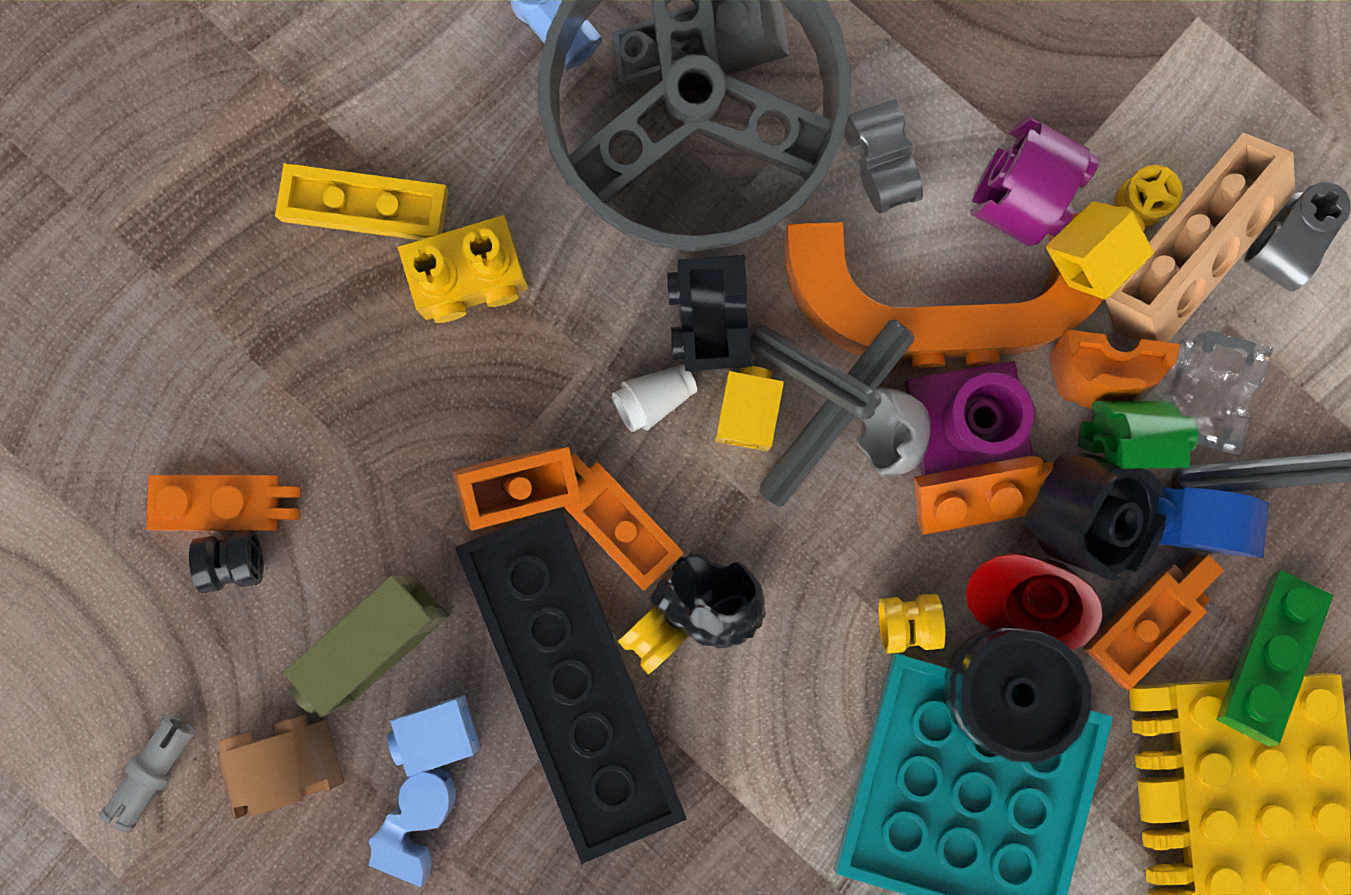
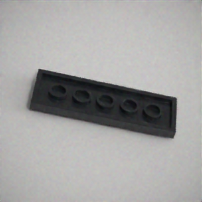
[455,507,687,864]

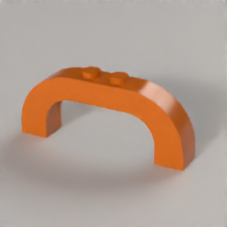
[783,213,1103,368]

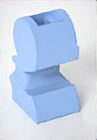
[368,767,456,887]

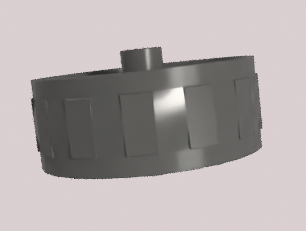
[538,0,850,251]

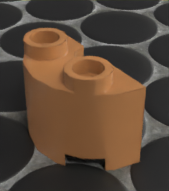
[217,714,344,819]

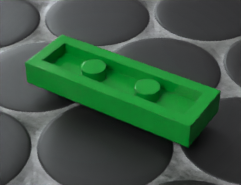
[1216,570,1334,747]

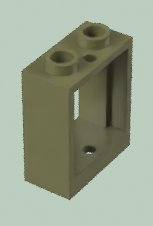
[283,575,450,717]

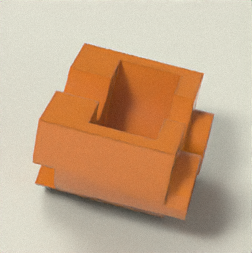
[1049,329,1181,409]

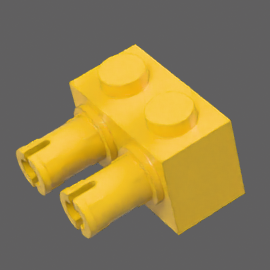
[398,215,529,323]

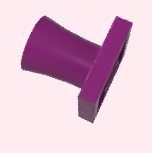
[904,361,1034,475]

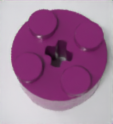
[970,116,1100,246]

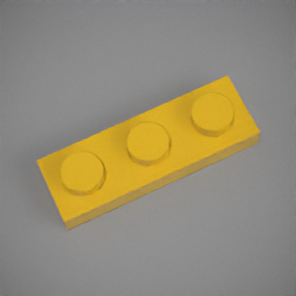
[275,163,449,240]

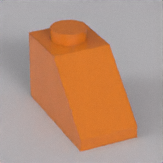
[452,446,582,531]

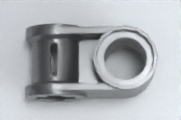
[1244,182,1351,292]

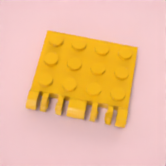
[1129,673,1351,895]

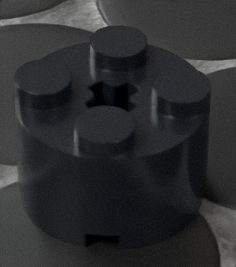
[1025,452,1166,580]

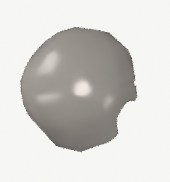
[856,387,931,477]

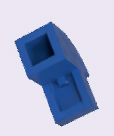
[1157,487,1269,558]

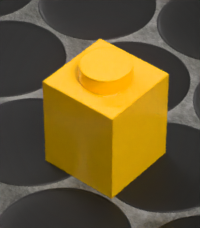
[1045,201,1154,300]
[714,366,784,452]

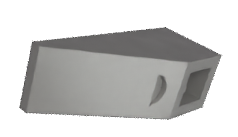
[613,0,789,85]

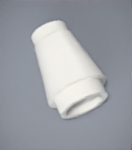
[612,364,697,432]

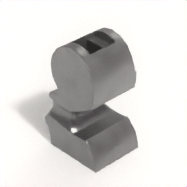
[844,99,923,214]

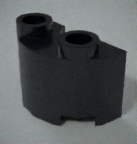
[667,255,752,371]

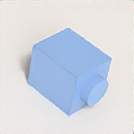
[387,695,481,777]

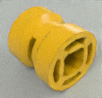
[878,593,945,654]

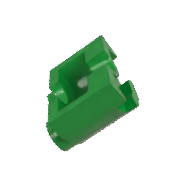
[1077,401,1198,469]

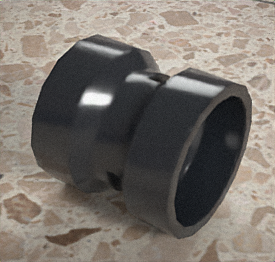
[189,530,264,593]

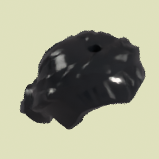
[650,553,766,648]

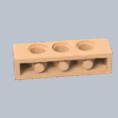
[1106,133,1295,342]

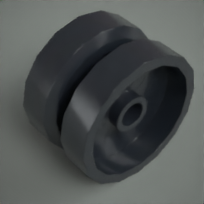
[944,627,1091,763]

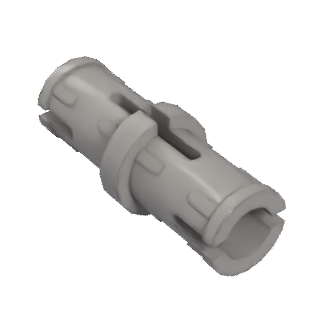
[99,715,196,832]

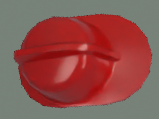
[965,553,1103,650]

